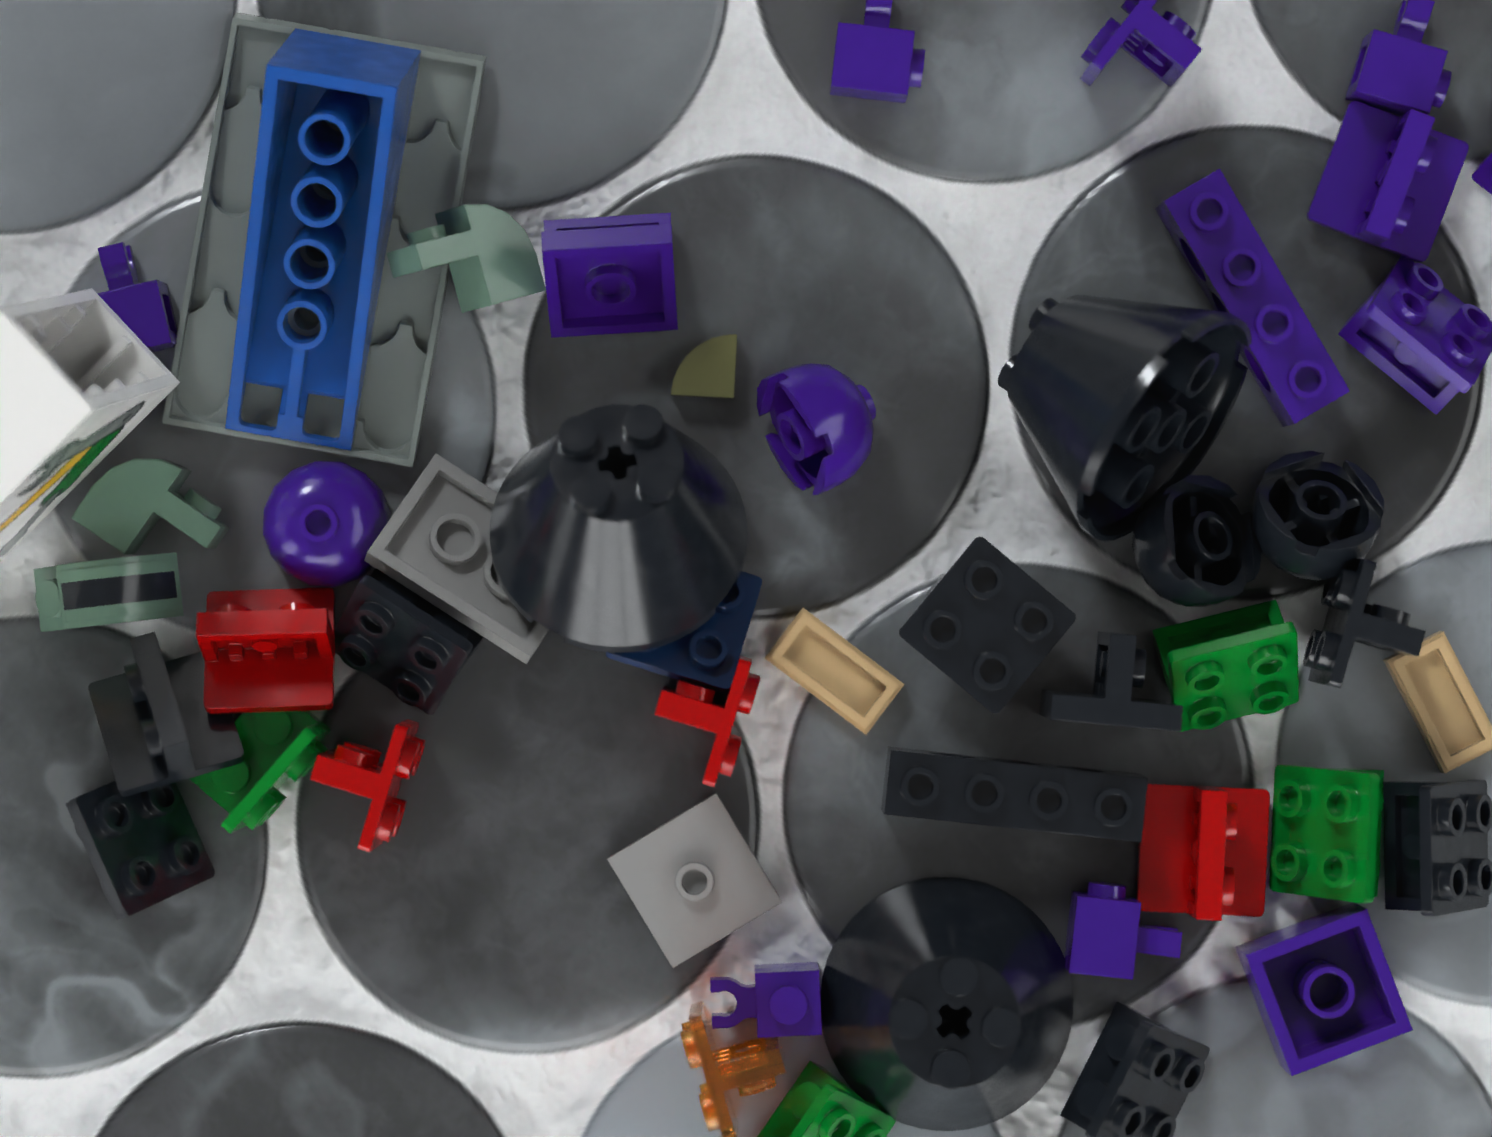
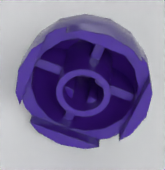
[756,364,876,495]
[263,461,391,587]

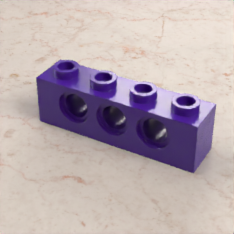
[1155,168,1350,427]

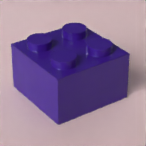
[1235,902,1413,1076]

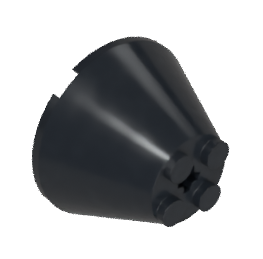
[998,295,1252,542]
[490,404,748,653]
[820,877,1073,1131]

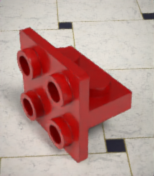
[196,587,336,714]
[654,656,761,787]
[310,719,426,853]
[1136,783,1270,921]

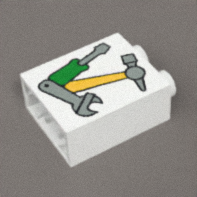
[0,288,180,562]

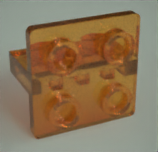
[680,1001,786,1137]

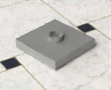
[607,792,782,968]

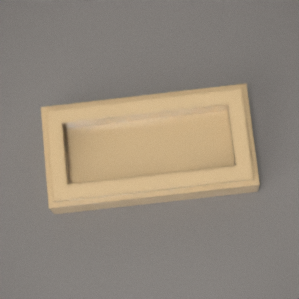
[765,607,905,735]
[1383,631,1492,774]

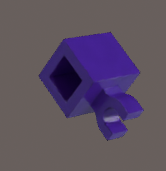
[830,0,925,103]
[1345,0,1452,116]
[97,242,178,352]
[1064,881,1182,980]
[710,962,822,1038]

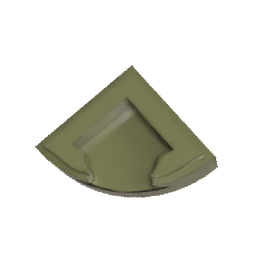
[671,334,737,399]

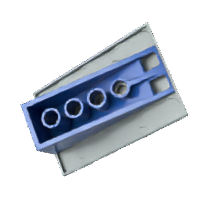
[162,12,487,467]

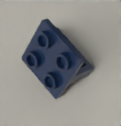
[605,571,762,694]

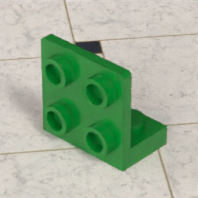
[189,711,331,834]

